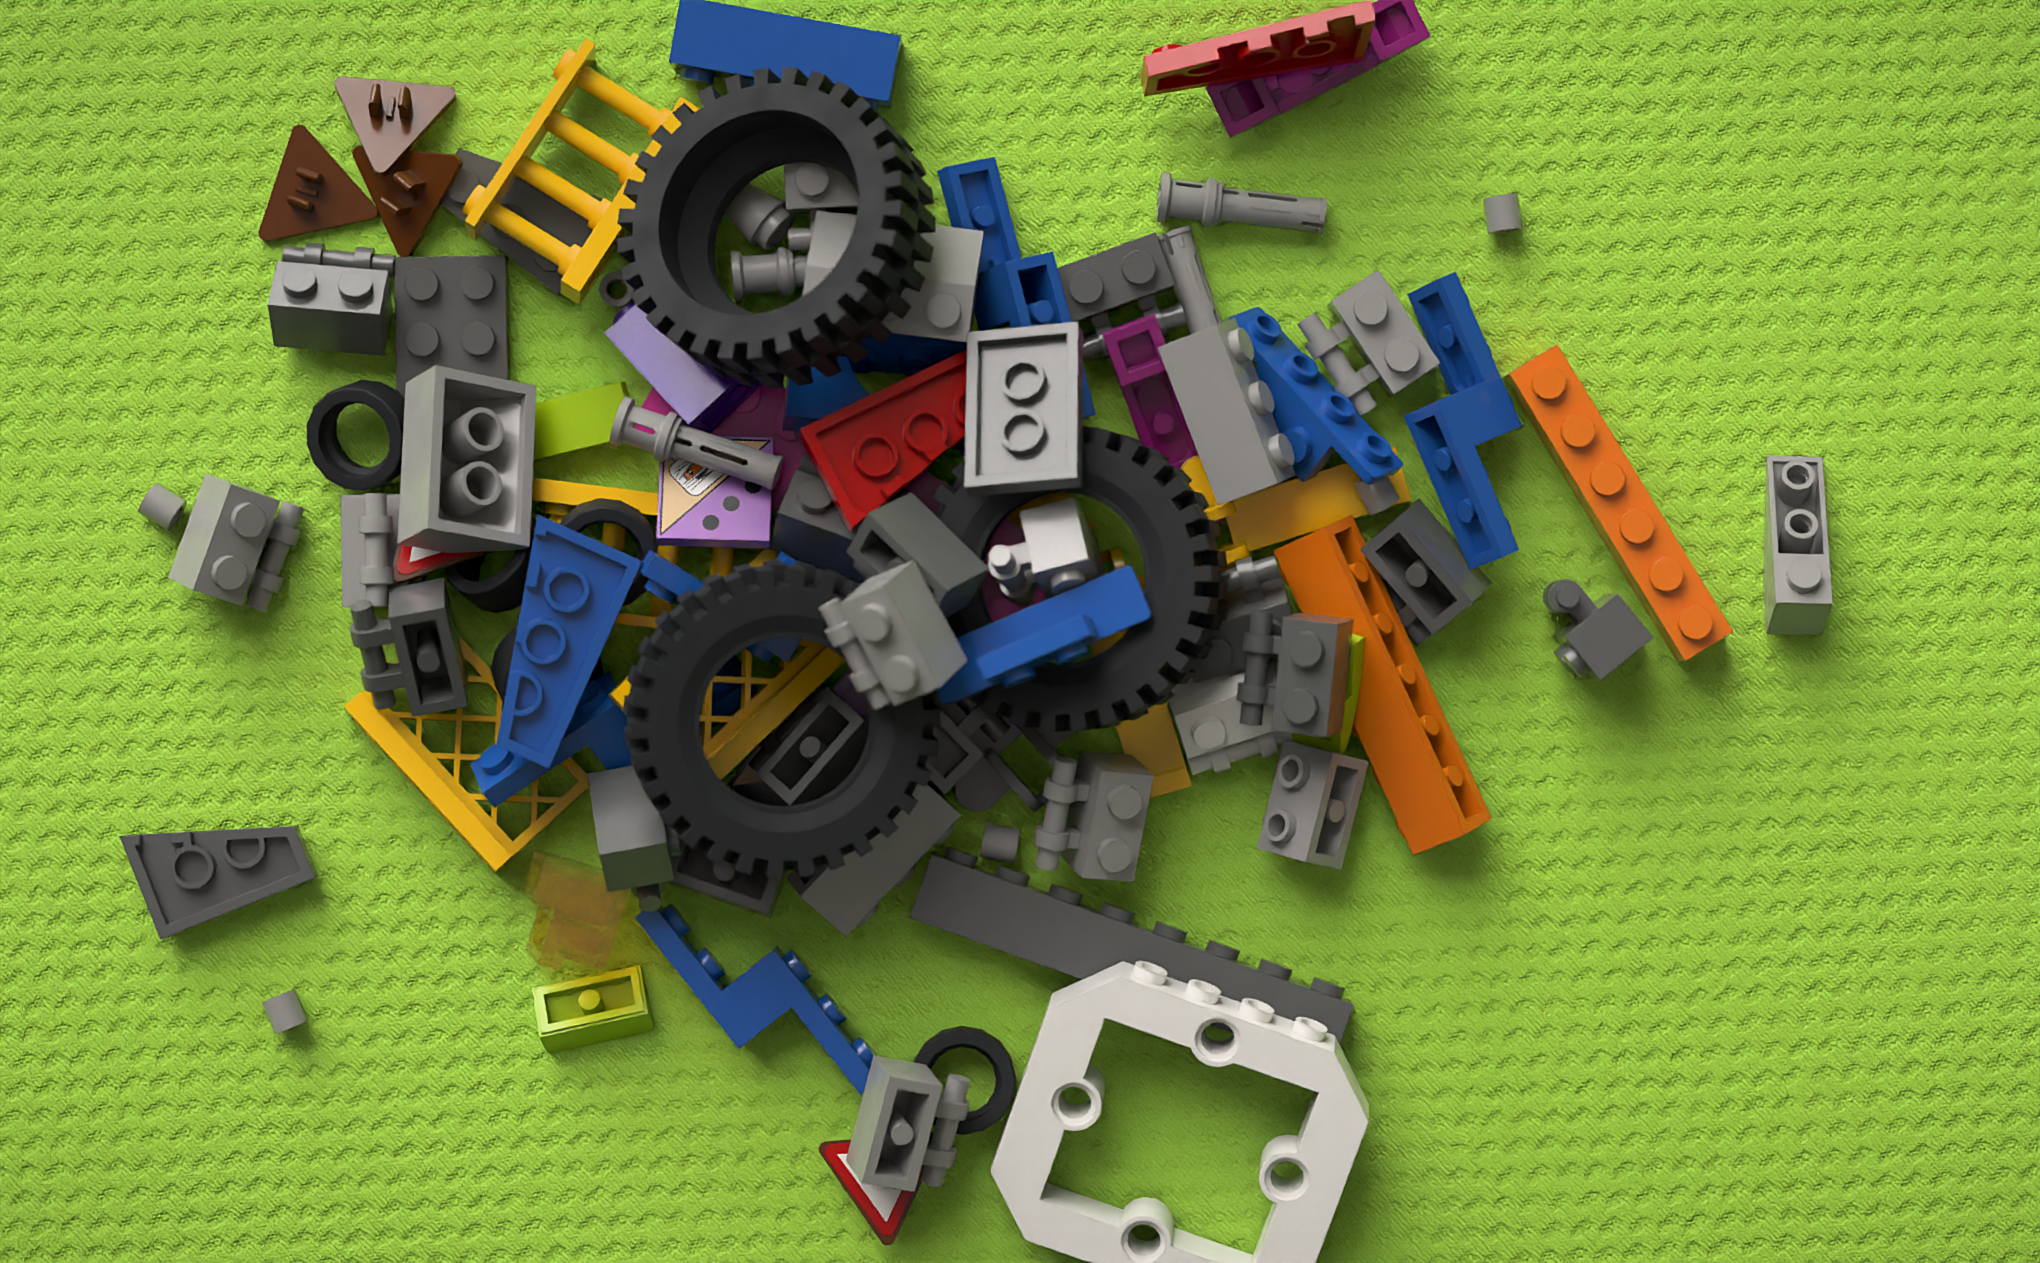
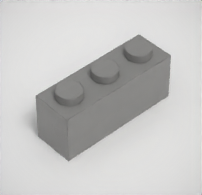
[1158,318,1295,505]
[786,782,961,936]

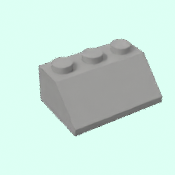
[803,211,984,342]
[398,365,537,553]

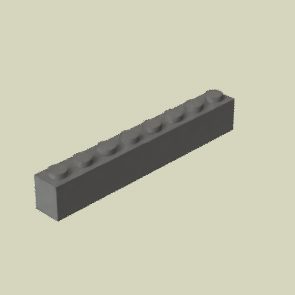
[909,846,1354,1045]

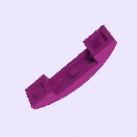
[1205,0,1431,138]
[1102,314,1226,525]

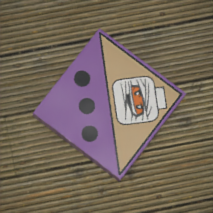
[656,436,773,548]

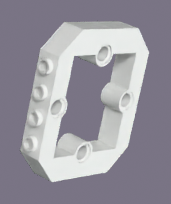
[990,961,1369,1263]

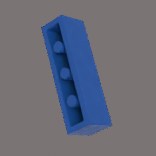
[669,0,903,111]

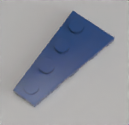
[496,515,642,768]

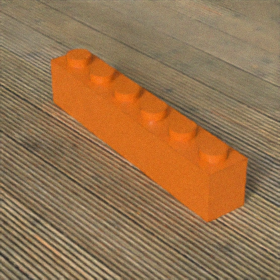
[1503,344,1733,661]
[1273,514,1492,855]

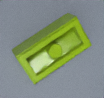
[532,965,654,1053]

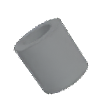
[1483,194,1523,234]
[599,272,636,309]
[1353,477,1400,515]
[138,483,187,531]
[980,823,1020,863]
[262,989,308,1034]

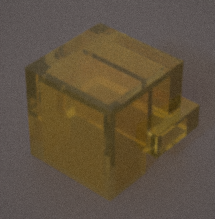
[522,849,629,970]

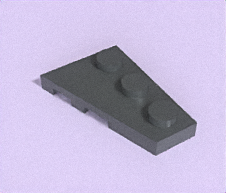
[441,148,603,296]
[119,825,319,939]

